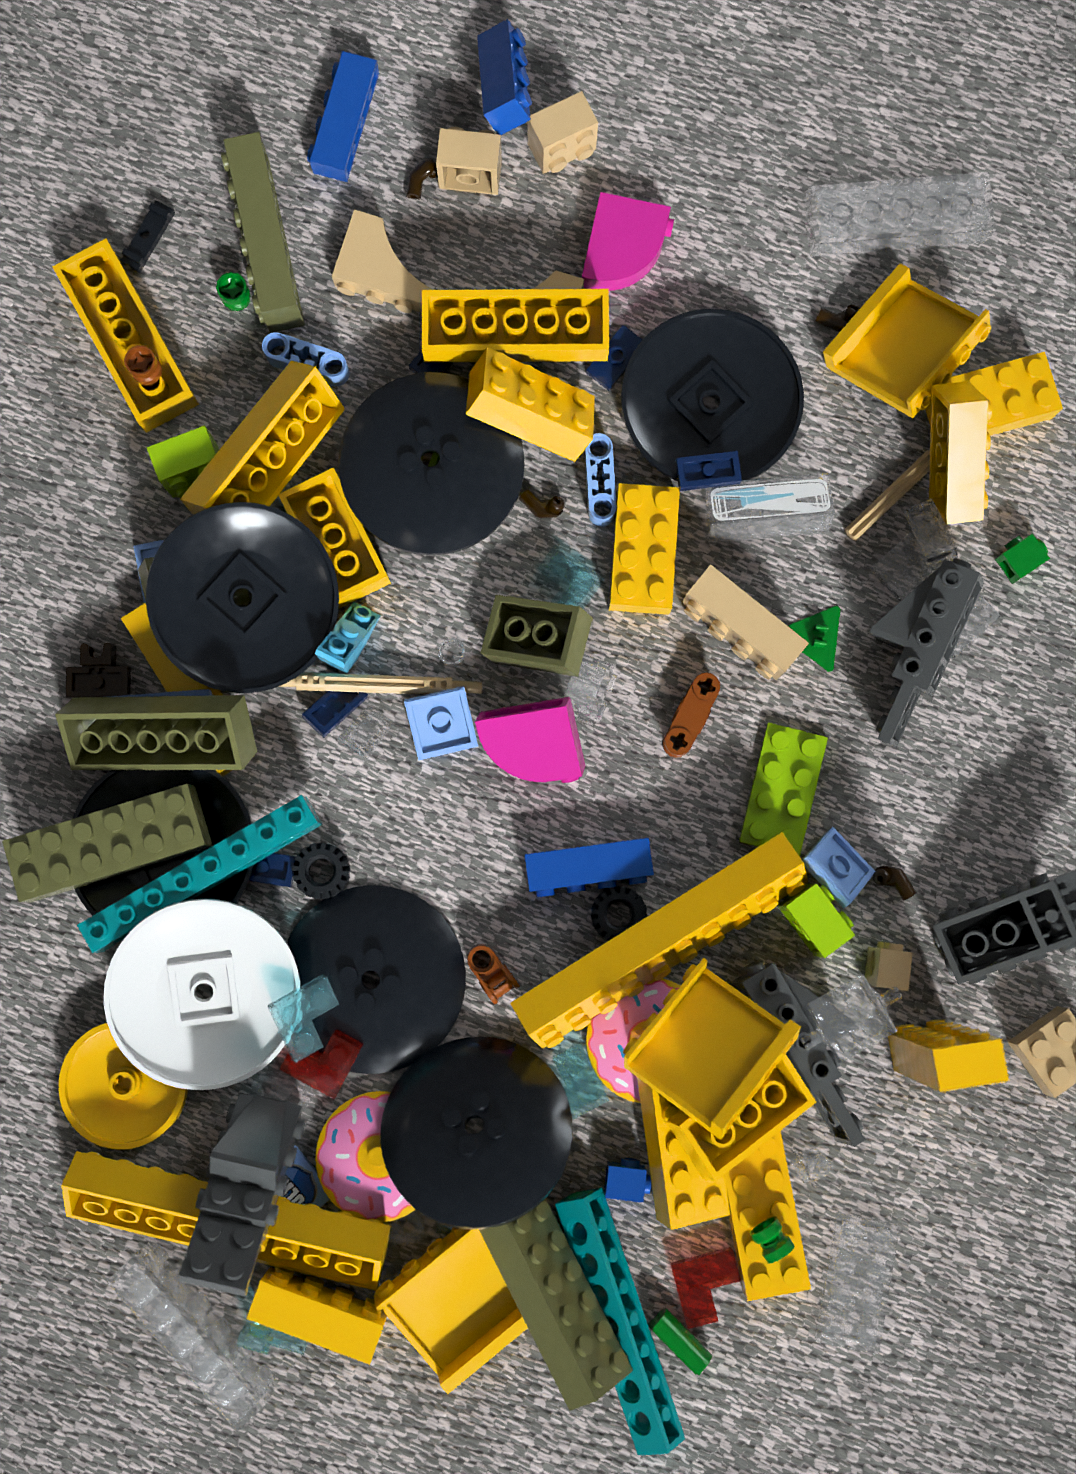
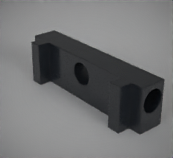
[120,200,175,273]

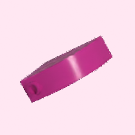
[581,192,674,291]
[475,697,586,783]

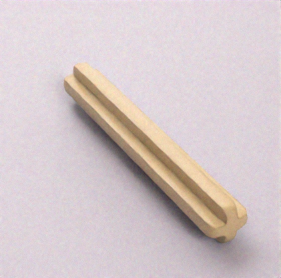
[845,450,930,541]

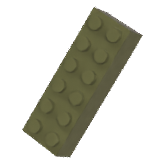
[221,132,305,333]
[55,695,257,770]
[2,784,213,903]
[479,1199,633,1411]

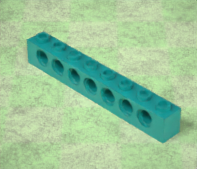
[77,795,323,953]
[555,1187,686,1455]

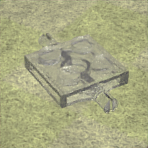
[801,974,902,1064]

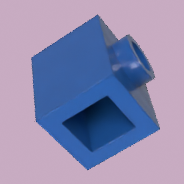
[604,1157,651,1203]

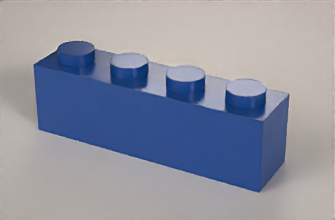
[477,19,532,135]
[307,51,379,182]
[524,838,654,897]

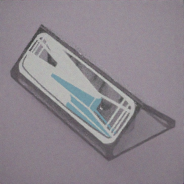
[706,473,835,544]

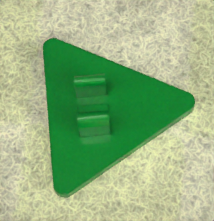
[788,606,840,672]

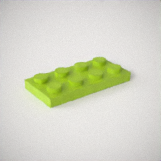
[739,722,828,857]

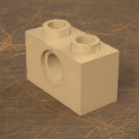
[864,942,913,991]

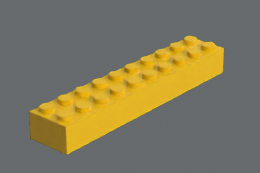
[510,832,808,1049]
[61,1151,391,1291]

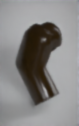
[406,158,438,200]
[815,304,860,332]
[519,488,565,518]
[873,865,917,901]

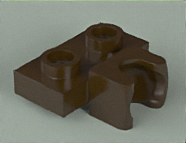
[66,643,131,699]

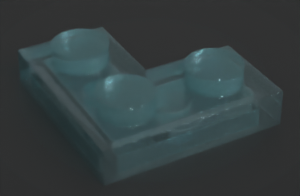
[537,544,605,610]
[267,974,339,1063]
[552,1043,610,1120]
[236,1320,309,1355]

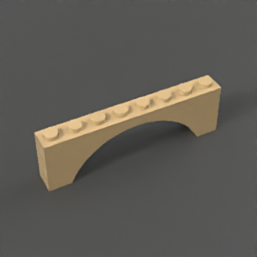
[332,210,584,313]

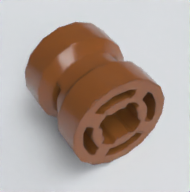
[124,345,162,385]

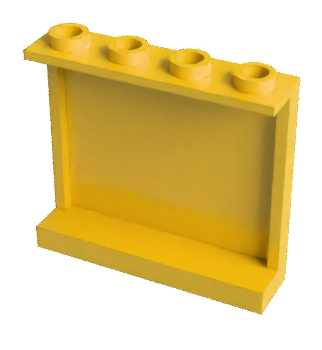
[823,263,991,418]
[623,958,801,1140]
[374,1227,528,1394]

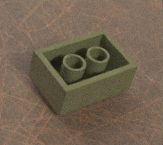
[481,595,593,677]

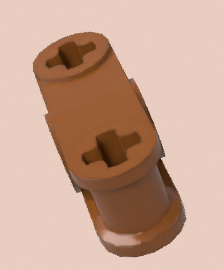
[663,673,720,758]

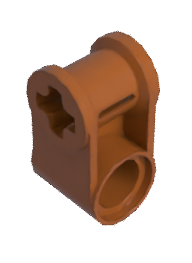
[468,944,520,1005]

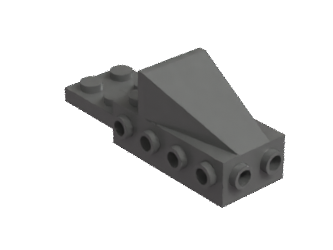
[870,558,984,748]
[932,869,1076,985]
[728,961,865,1147]
[178,1093,306,1296]

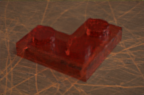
[279,1029,364,1100]
[670,1247,741,1329]

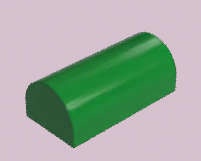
[648,1308,712,1375]

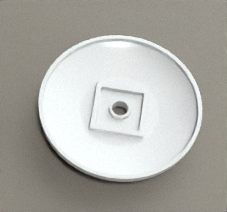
[104,899,301,1090]

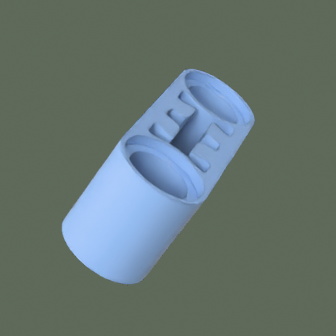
[262,332,350,387]
[584,433,617,526]

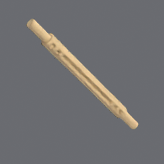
[278,672,482,695]

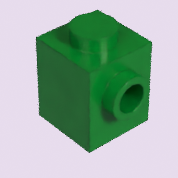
[995,534,1050,584]

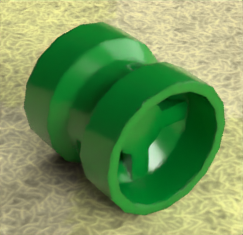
[216,272,251,311]
[749,1216,795,1264]

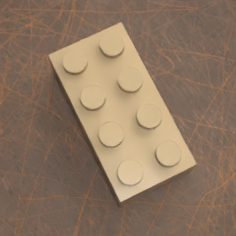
[682,564,809,680]

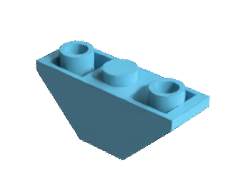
[315,602,381,674]

